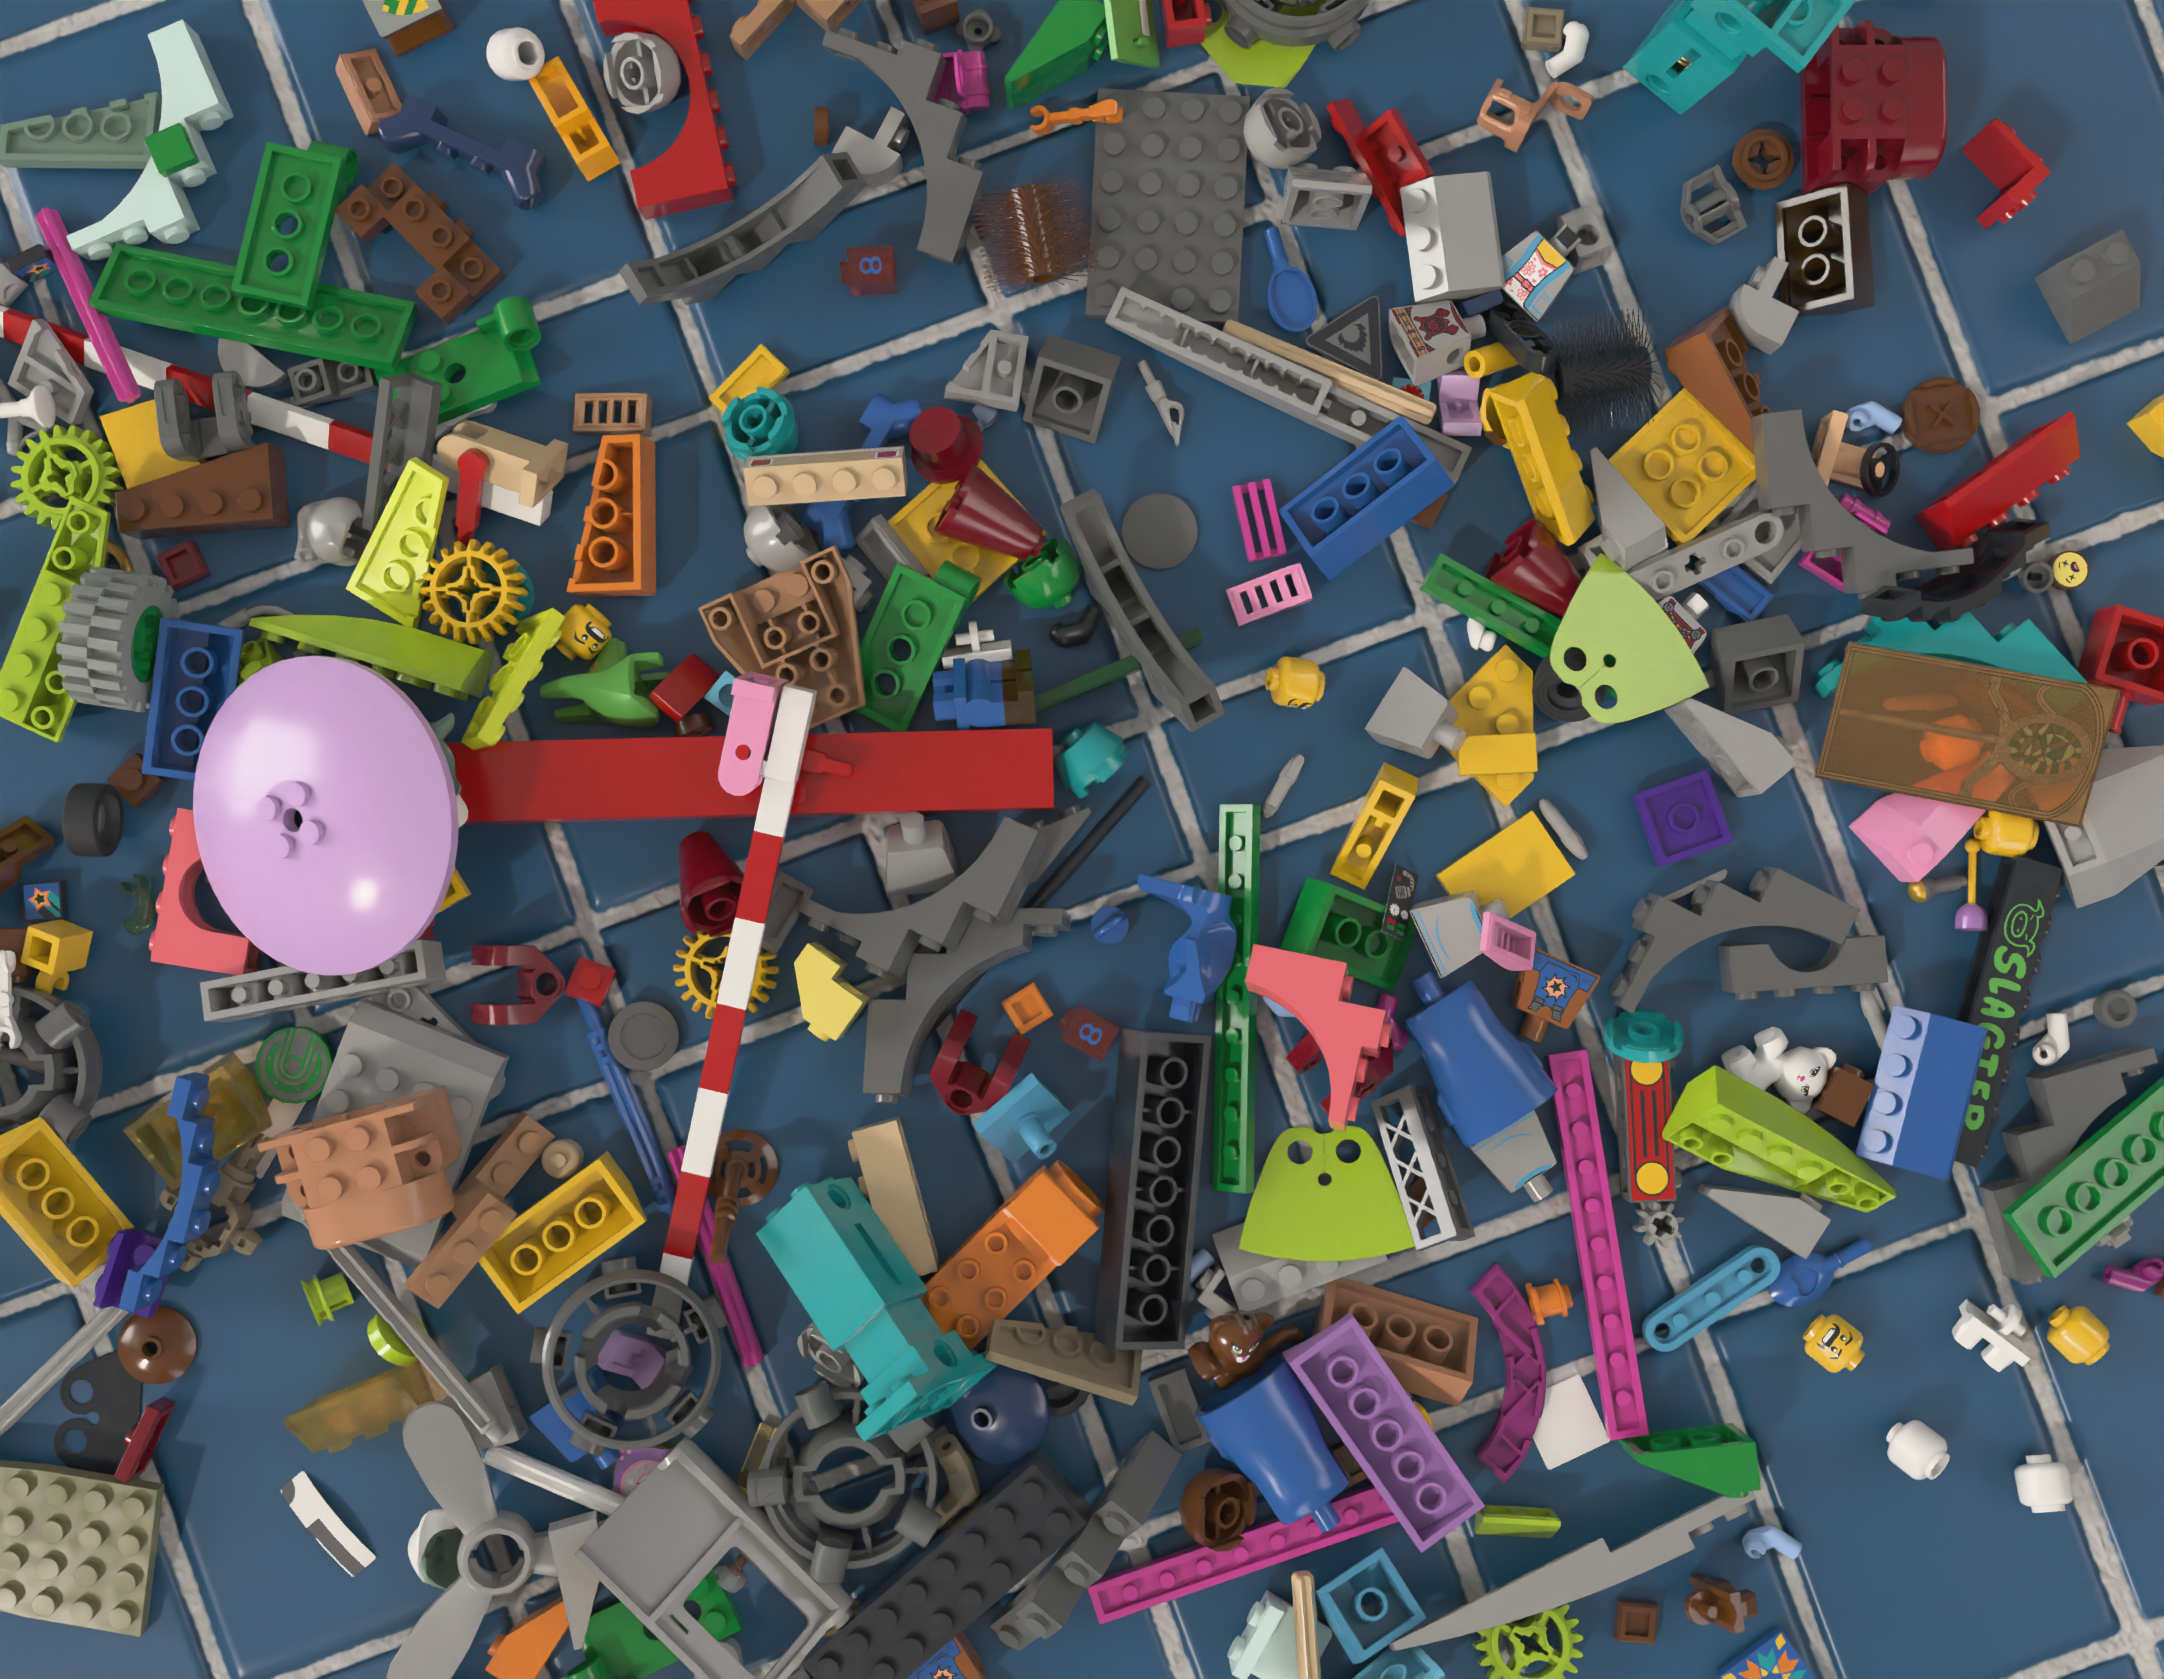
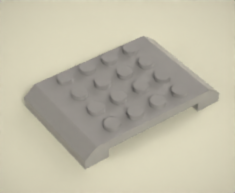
[282,999,510,1268]

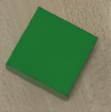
[144,123,200,178]

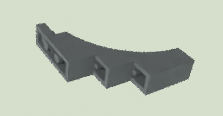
[863,908,1071,1104]
[1977,1045,2158,1285]

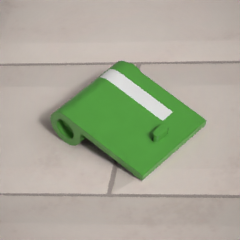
[1104,0,1161,69]

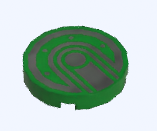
[255,1026,335,1104]

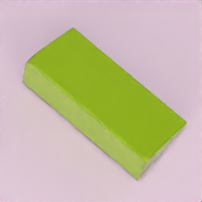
[1474,1504,1561,1538]

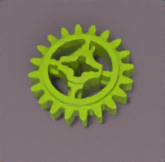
[10,425,124,531]
[1473,1603,1583,1679]

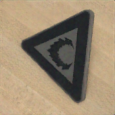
[1306,296,1382,380]

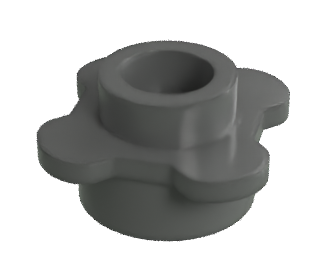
[956,9,1001,52]

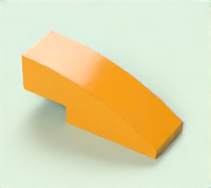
[528,56,621,182]

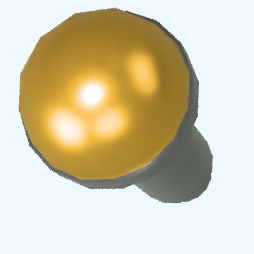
[1907,875,1967,903]

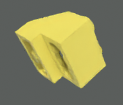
[794,942,871,1042]

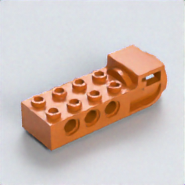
[920,1160,1105,1351]

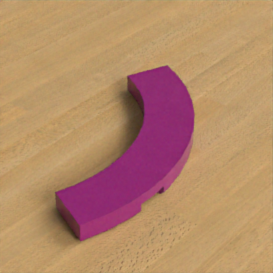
[1468,1262,1546,1483]

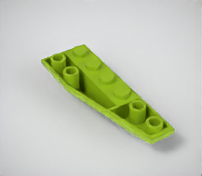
[0,496,111,743]
[249,615,495,702]
[1662,1065,1896,1213]

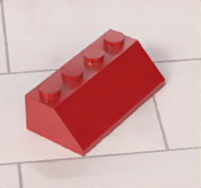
[1914,411,2081,551]

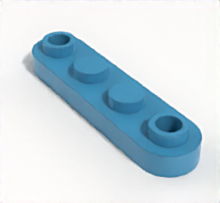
[1642,1245,1780,1352]

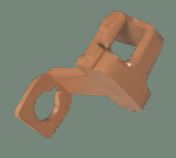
[1477,78,1594,153]

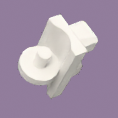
[942,620,1013,671]
[1951,1299,2030,1372]

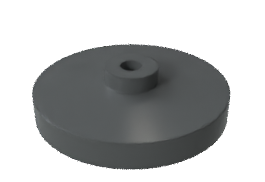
[608,1002,679,1072]

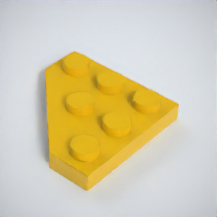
[1441,644,1534,807]

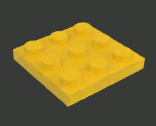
[1608,388,1756,546]
[888,459,1048,603]

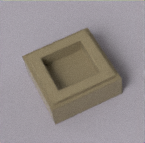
[1521,7,1564,52]

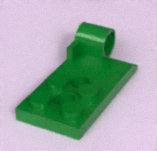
[231,140,358,311]
[374,296,542,432]
[854,560,982,732]
[564,1565,744,1679]

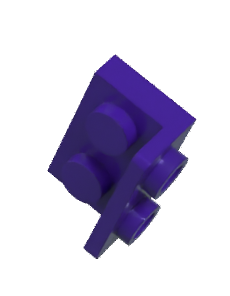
[93,1227,169,1318]

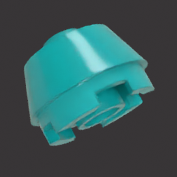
[722,387,799,461]
[1053,722,1131,799]

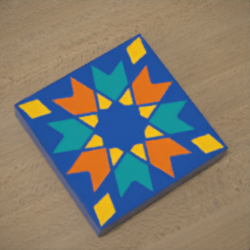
[1716,1626,1816,1679]

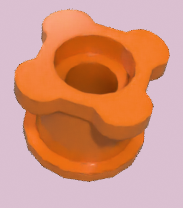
[1525,1278,1573,1326]

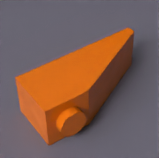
[485,1596,569,1679]

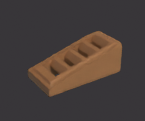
[573,393,653,437]

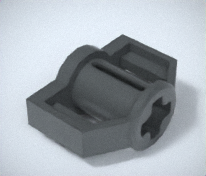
[1680,164,1748,245]

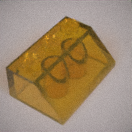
[123,1051,273,1190]
[283,1360,435,1454]

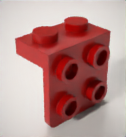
[1962,118,2051,229]

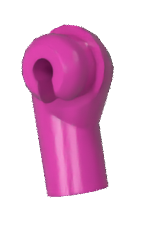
[1376,993,1409,1050]

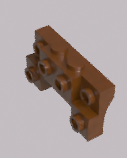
[334,162,507,326]

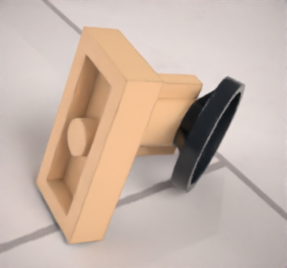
[1811,410,1900,497]

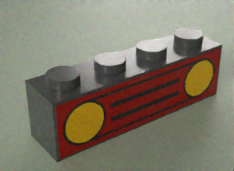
[1613,1053,1681,1203]

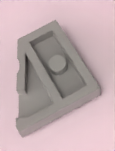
[8,319,94,425]
[944,329,1029,412]

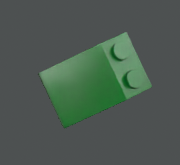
[1005,0,1110,111]
[1280,877,1417,992]
[1618,1423,1761,1498]

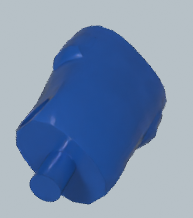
[1402,970,1558,1147]
[1194,1353,1350,1533]

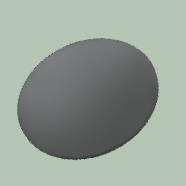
[1121,493,1198,569]

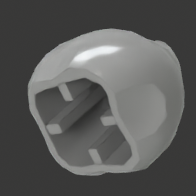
[294,497,374,566]

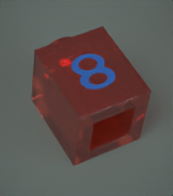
[840,245,898,296]
[1057,1004,1120,1062]

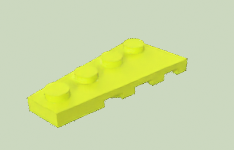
[346,457,449,628]
[461,608,565,750]

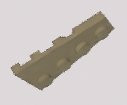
[984,1319,1143,1406]

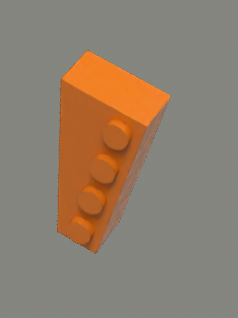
[566,434,656,598]

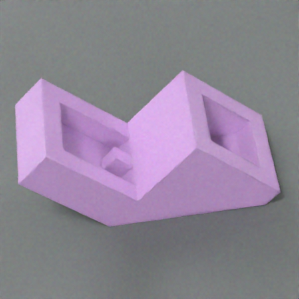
[1437,366,1482,436]
[597,1328,694,1389]

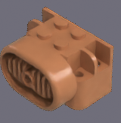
[257,1086,462,1250]

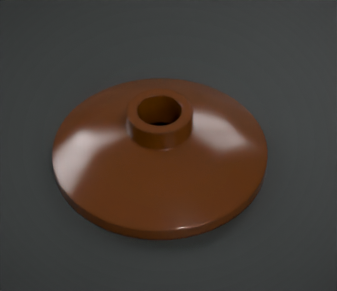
[117,1306,198,1384]

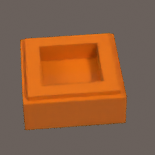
[1001,982,1054,1035]

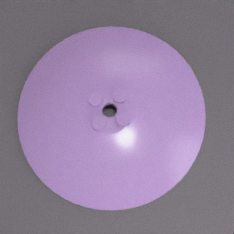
[193,656,459,975]

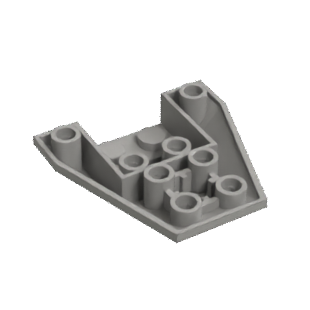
[2021,745,2164,909]

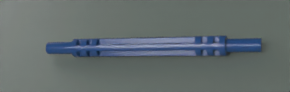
[576,998,676,1224]

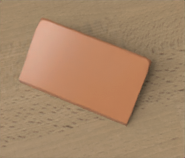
[335,48,402,136]

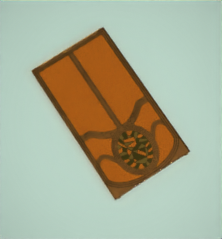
[1814,641,2121,827]

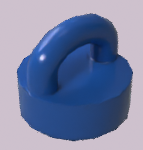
[1091,906,1129,944]

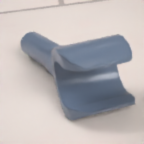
[972,404,999,432]

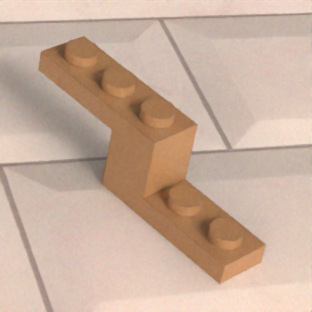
[729,0,864,61]
[404,1110,555,1309]

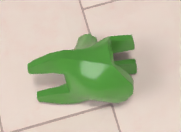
[540,638,670,728]

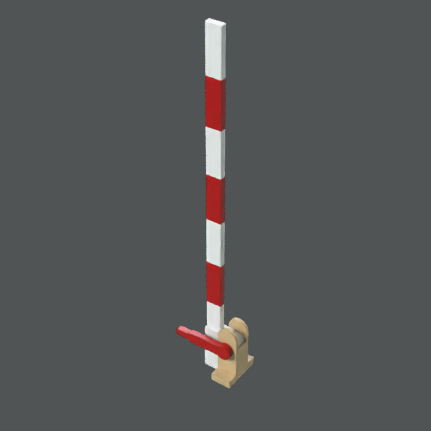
[0,305,568,548]

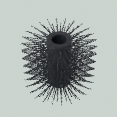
[1546,307,1662,438]

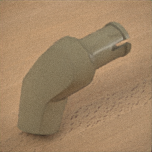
[932,1434,981,1530]

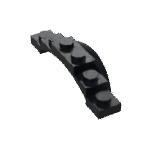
[1861,518,2051,623]

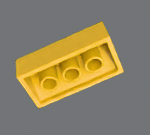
[1490,372,1595,546]
[0,1117,135,1288]
[478,1151,647,1314]

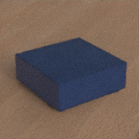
[1453,289,1504,317]

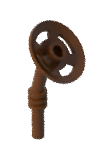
[708,1129,778,1263]

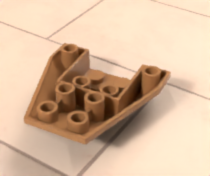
[698,545,866,729]

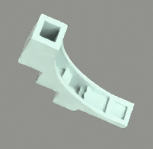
[66,19,234,261]

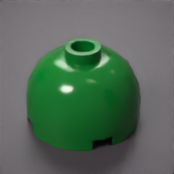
[1003,535,1081,609]

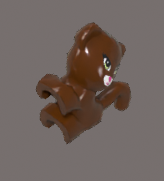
[1188,1310,1306,1391]

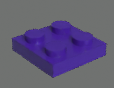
[1631,769,1734,867]

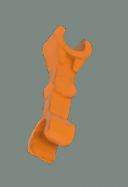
[1030,99,1123,135]

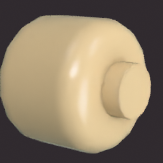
[541,1138,584,1179]

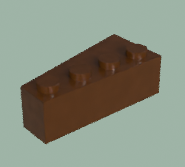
[115,442,290,539]

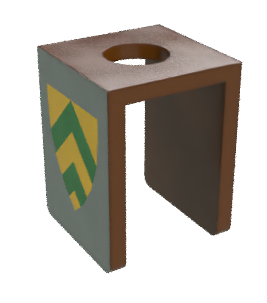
[362,0,456,57]

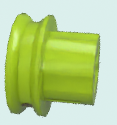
[300,1272,354,1327]

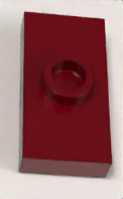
[114,1397,175,1483]

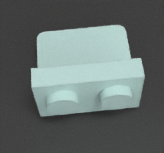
[1227,1590,1332,1679]

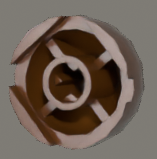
[1179,1468,1257,1552]

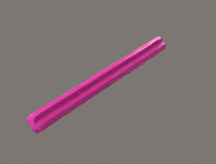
[35,207,141,403]
[668,1145,764,1367]

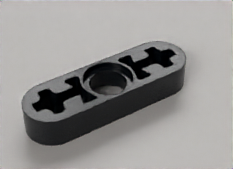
[1486,302,1559,374]

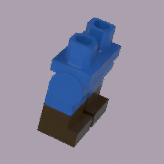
[933,649,1036,731]

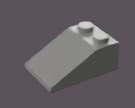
[1281,163,1372,231]
[1664,698,1798,798]

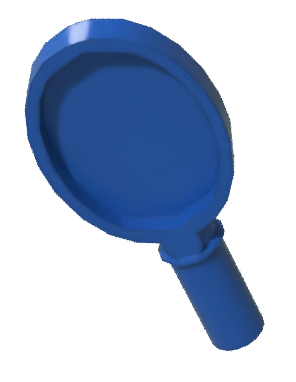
[1264,227,1318,334]
[1767,1237,1872,1307]

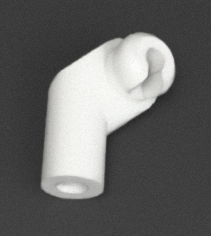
[1545,21,1590,78]
[1467,618,1497,652]
[2032,1012,2070,1066]

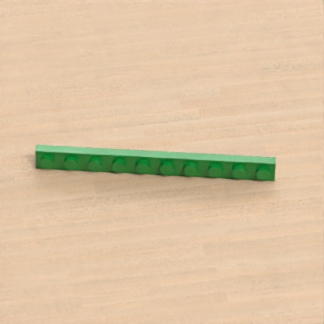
[1212,804,1261,1194]

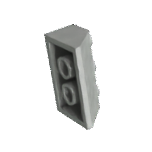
[1400,171,1506,304]

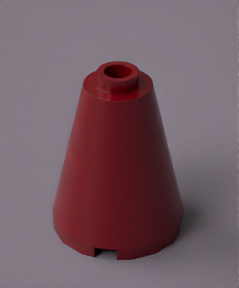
[934,464,1047,561]
[1484,518,1583,619]
[678,831,744,937]

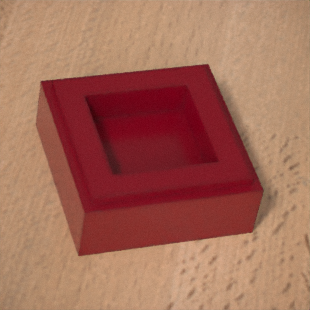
[155,539,211,592]

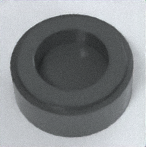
[2093,990,2138,1029]

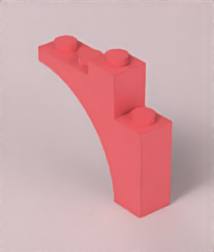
[1245,944,1392,1131]

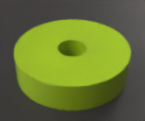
[367,1311,428,1367]

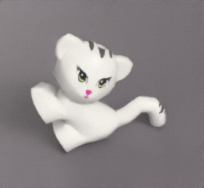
[1721,1027,1836,1114]

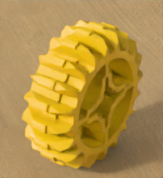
[420,539,528,645]
[673,931,779,1019]

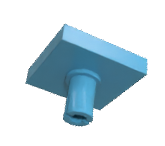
[972,1072,1071,1163]

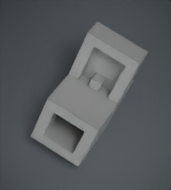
[832,106,910,187]
[1729,256,1799,355]

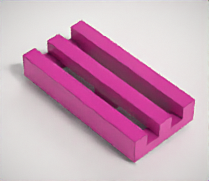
[1232,478,1287,563]

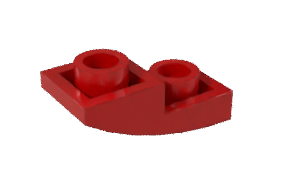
[648,653,721,723]

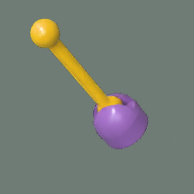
[1955,838,1988,931]

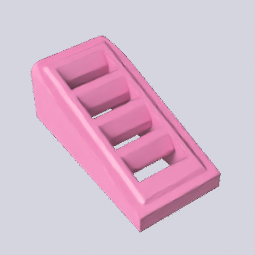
[1226,562,1313,627]
[1480,912,1536,971]

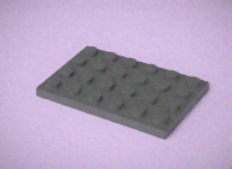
[1086,88,1250,326]

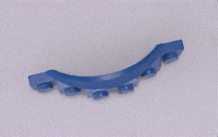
[119,1072,221,1313]

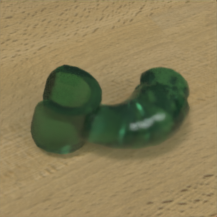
[119,874,155,935]

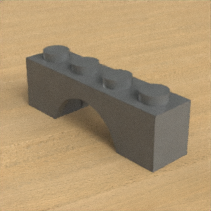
[1718,935,1888,1000]

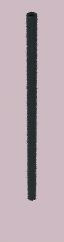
[925,775,1151,1042]

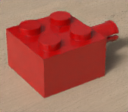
[2077,604,2164,734]

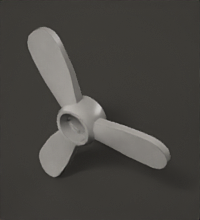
[386,1401,601,1679]

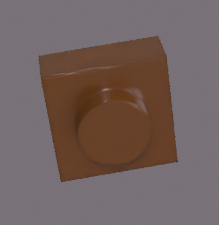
[107,753,167,808]

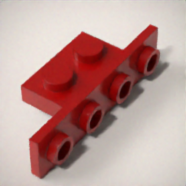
[1326,99,1435,237]

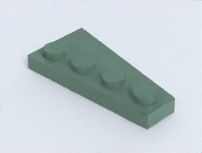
[0,91,162,169]

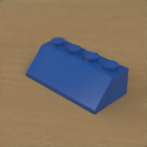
[1278,414,1455,581]
[142,618,244,781]
[1855,1005,1988,1181]

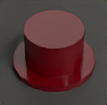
[909,406,984,485]

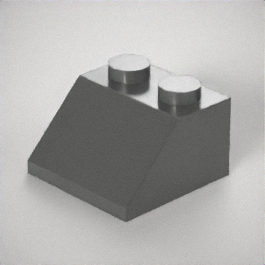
[2034,230,2141,345]
[1023,334,1122,444]
[1710,614,1805,715]

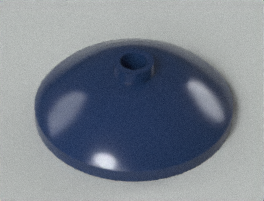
[940,1349,1050,1464]

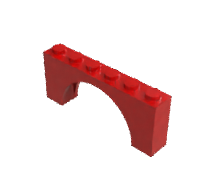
[593,0,738,220]

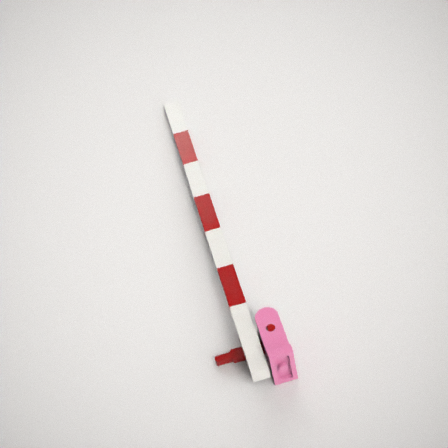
[646,671,854,1340]

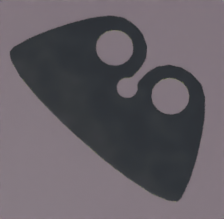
[54,1351,141,1475]

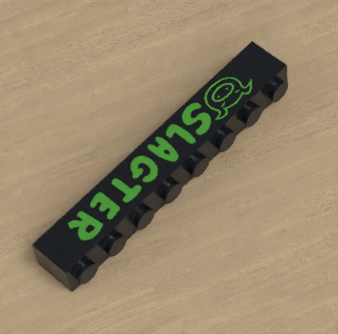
[1955,856,2063,1168]

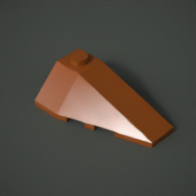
[1664,306,1772,454]

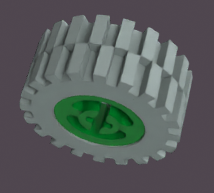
[57,567,180,712]

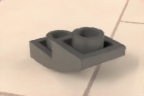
[287,358,379,407]

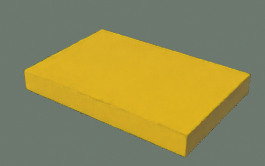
[1435,811,1576,918]

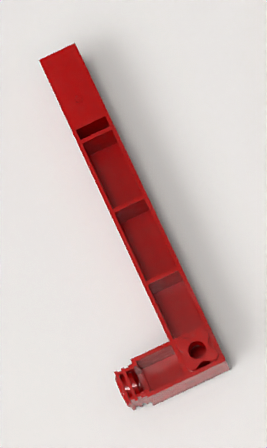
[417,728,1054,940]

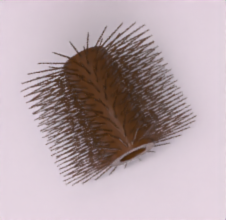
[970,173,1100,295]

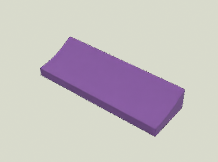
[1281,1313,1485,1553]

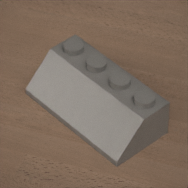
[1211,1221,1388,1312]

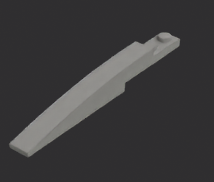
[1105,286,1472,484]
[1389,1491,1756,1651]

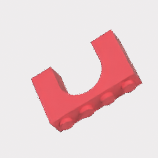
[149,808,261,975]

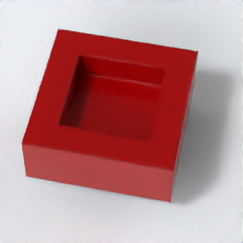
[564,957,617,1008]

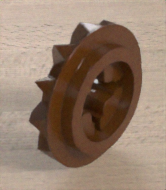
[1730,129,1794,192]

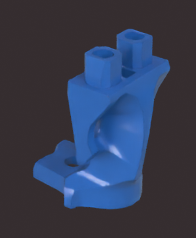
[1137,874,1237,1023]

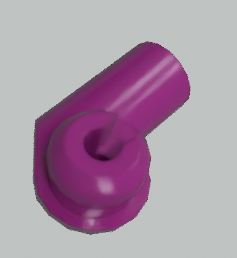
[2103,1257,2164,1292]

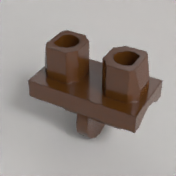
[1684,1573,1758,1634]

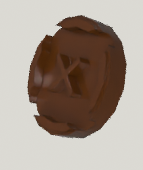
[1900,377,1980,455]

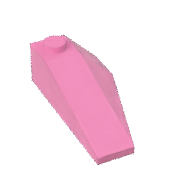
[1848,750,2014,882]

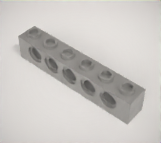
[200,940,446,1022]

